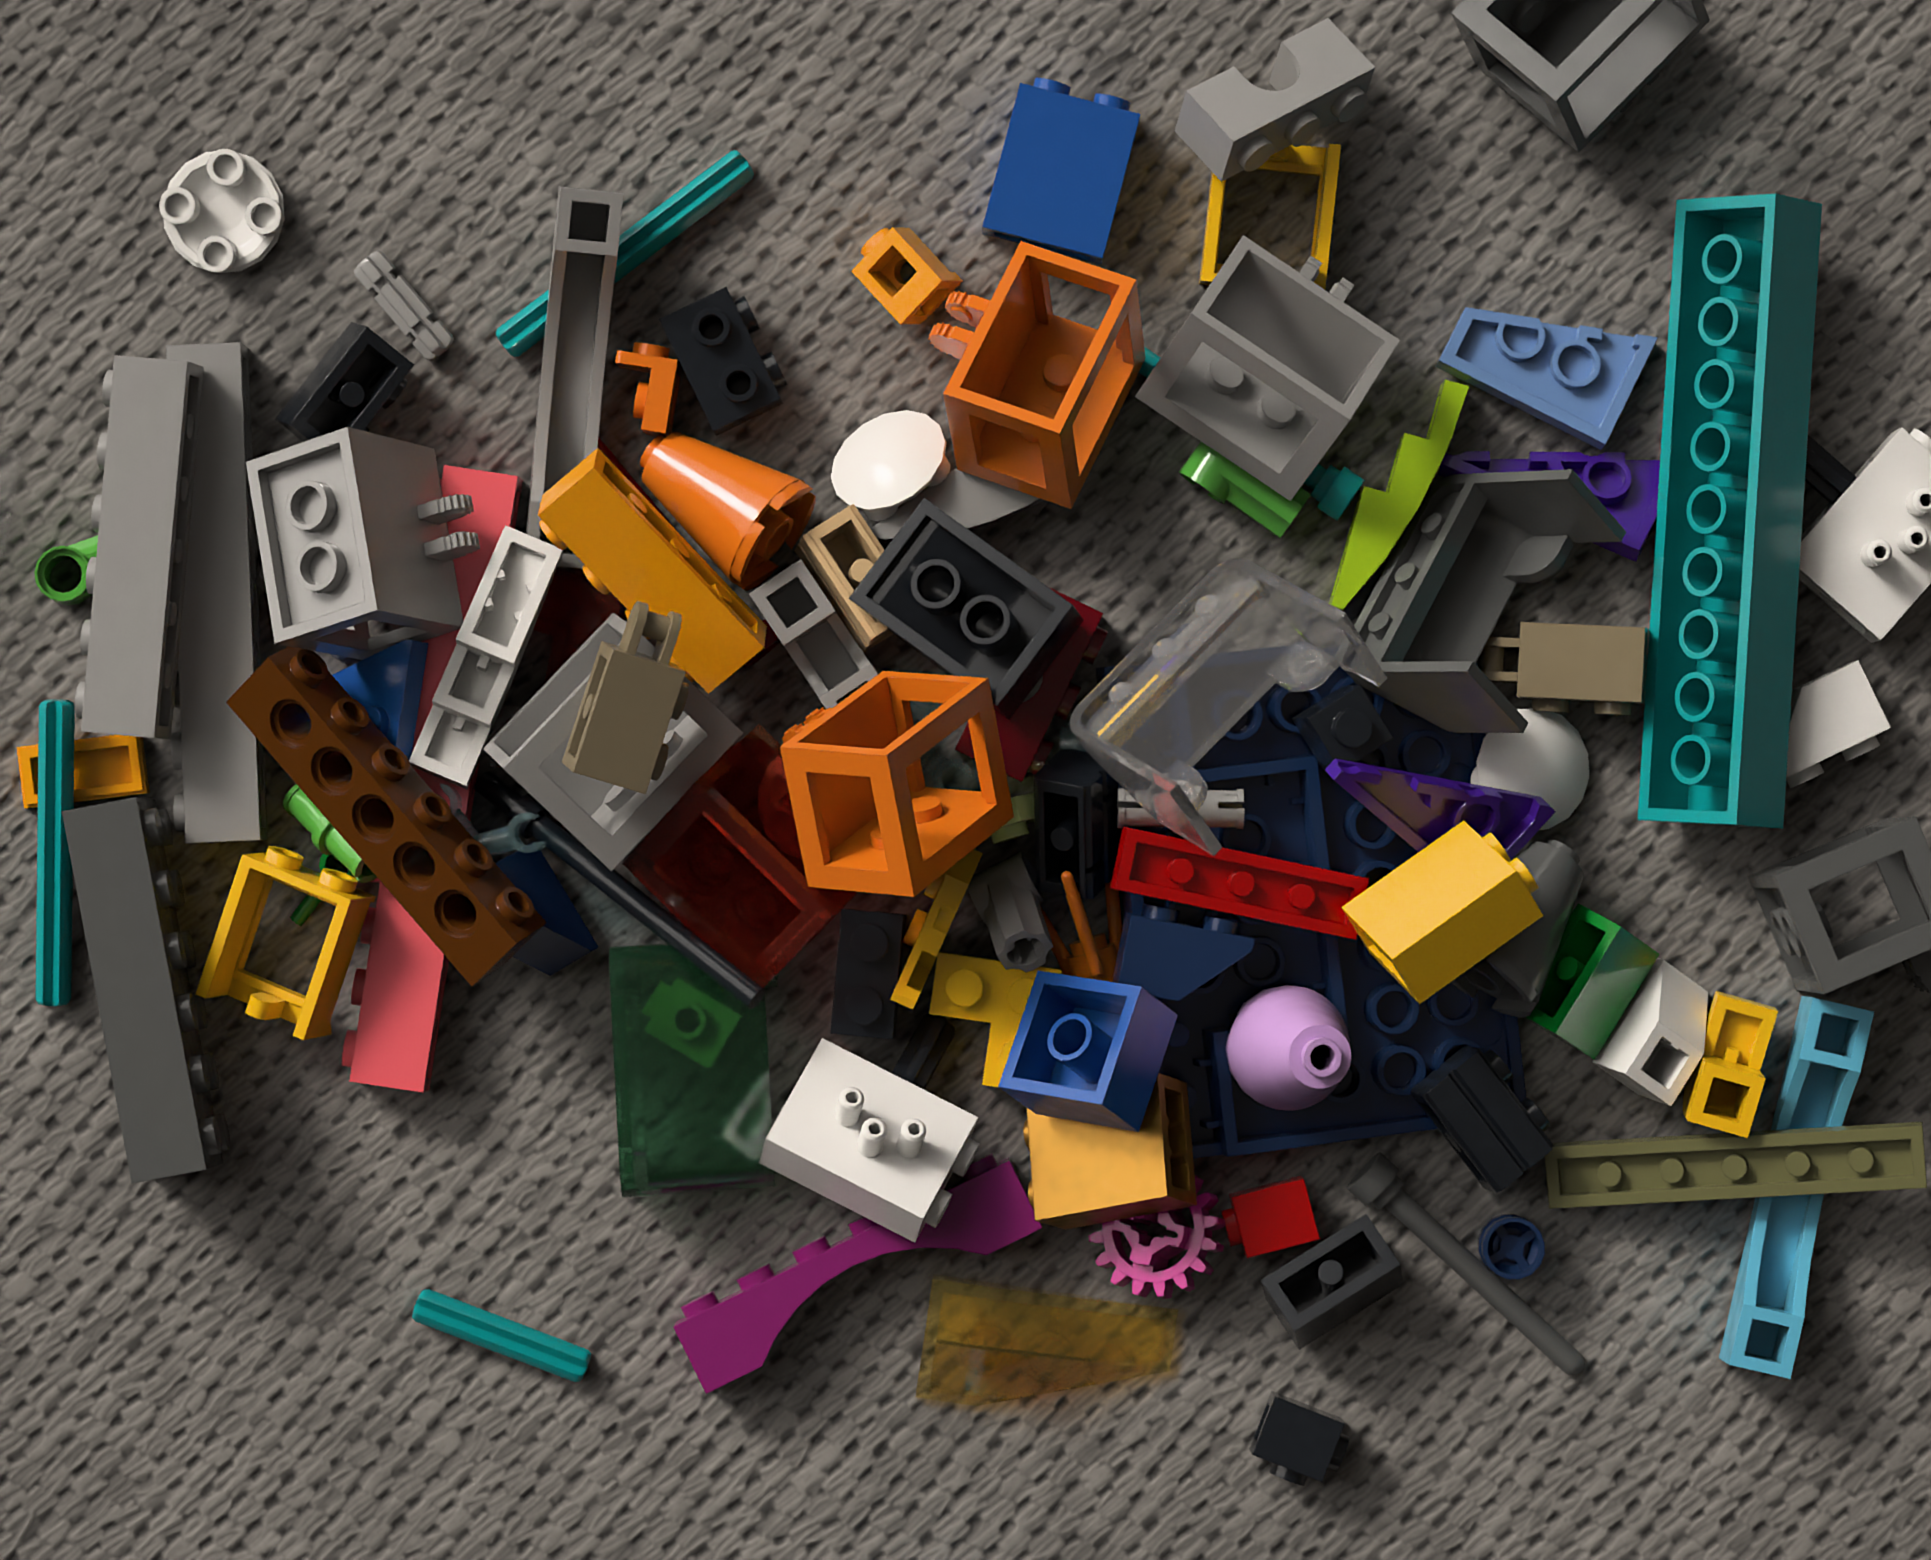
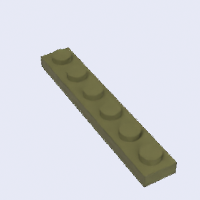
[1545,1122,1927,1209]

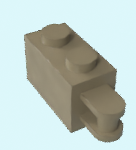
[562,601,689,794]
[1478,622,1649,716]

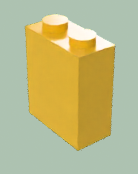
[1341,820,1544,1004]

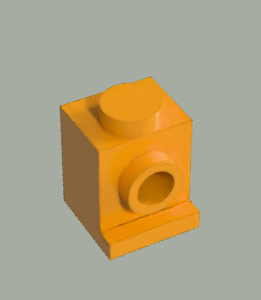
[851,227,963,325]

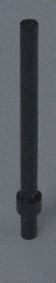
[474,771,766,1009]

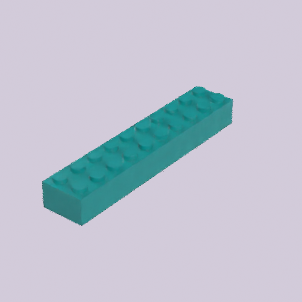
[1638,194,1822,829]

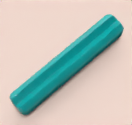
[412,1289,591,1382]

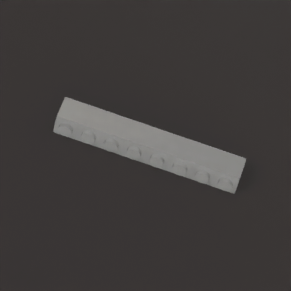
[166,342,268,844]

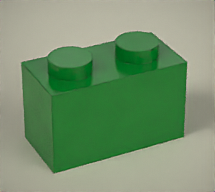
[1525,903,1659,1060]

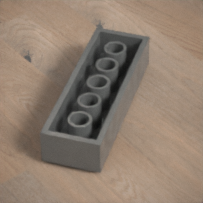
[62,797,231,1184]

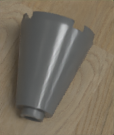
[1451,840,1584,1017]

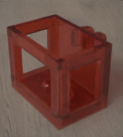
[622,724,858,988]

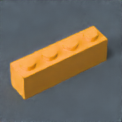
[538,448,767,694]

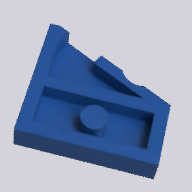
[307,639,429,760]

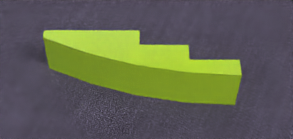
[1327,379,1469,612]

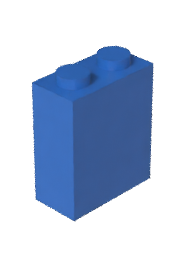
[982,78,1141,265]

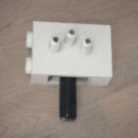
[1799,427,1931,643]
[759,1014,980,1243]

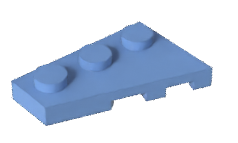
[1435,307,1658,450]

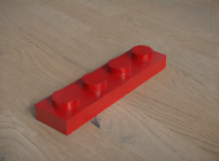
[1110,827,1369,940]

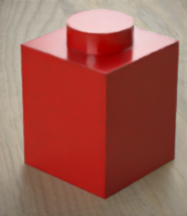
[1221,1175,1320,1258]

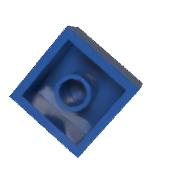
[998,971,1178,1132]

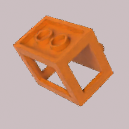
[928,241,1146,509]
[780,671,1014,897]

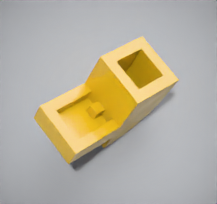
[1683,991,1778,1138]

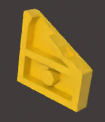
[890,850,983,1010]

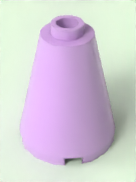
[1225,985,1351,1111]

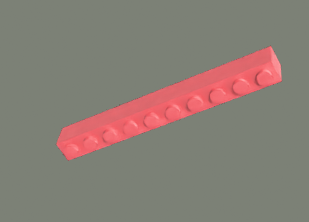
[342,465,523,1093]

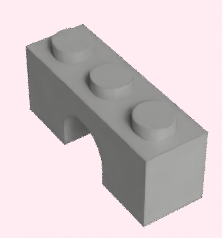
[1175,18,1375,182]
[749,559,878,709]

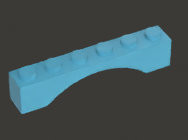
[1719,996,1874,1379]

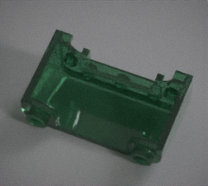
[609,938,779,1198]

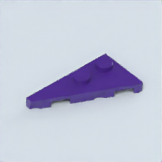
[1438,451,1660,562]
[1325,758,1556,860]

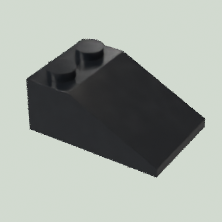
[849,498,1084,720]

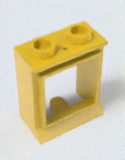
[1199,143,1341,289]
[195,846,376,1040]

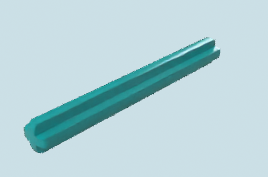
[495,150,754,357]
[35,699,75,1006]

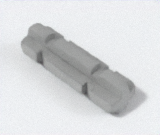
[354,250,454,361]

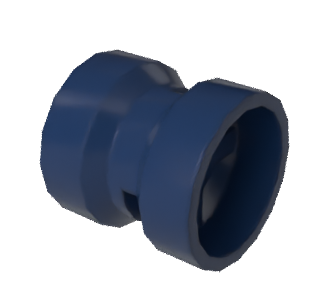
[1478,1214,1545,1279]

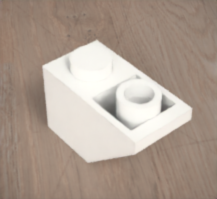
[1786,660,1891,788]
[1592,958,1709,1106]

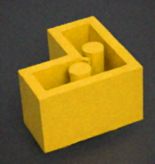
[929,951,1062,1087]

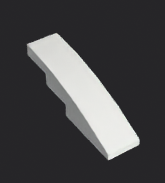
[409,525,563,789]

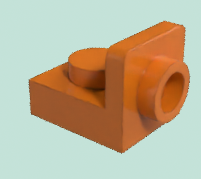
[615,342,682,437]

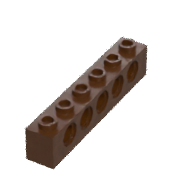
[226,646,547,986]

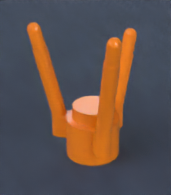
[1041,871,1122,982]

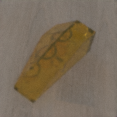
[915,1274,1178,1406]

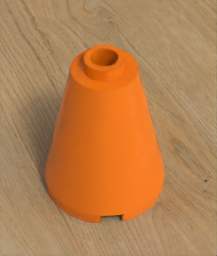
[640,432,816,591]

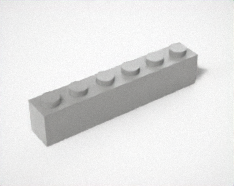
[75,355,204,739]

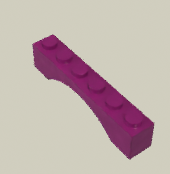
[673,1153,1042,1394]

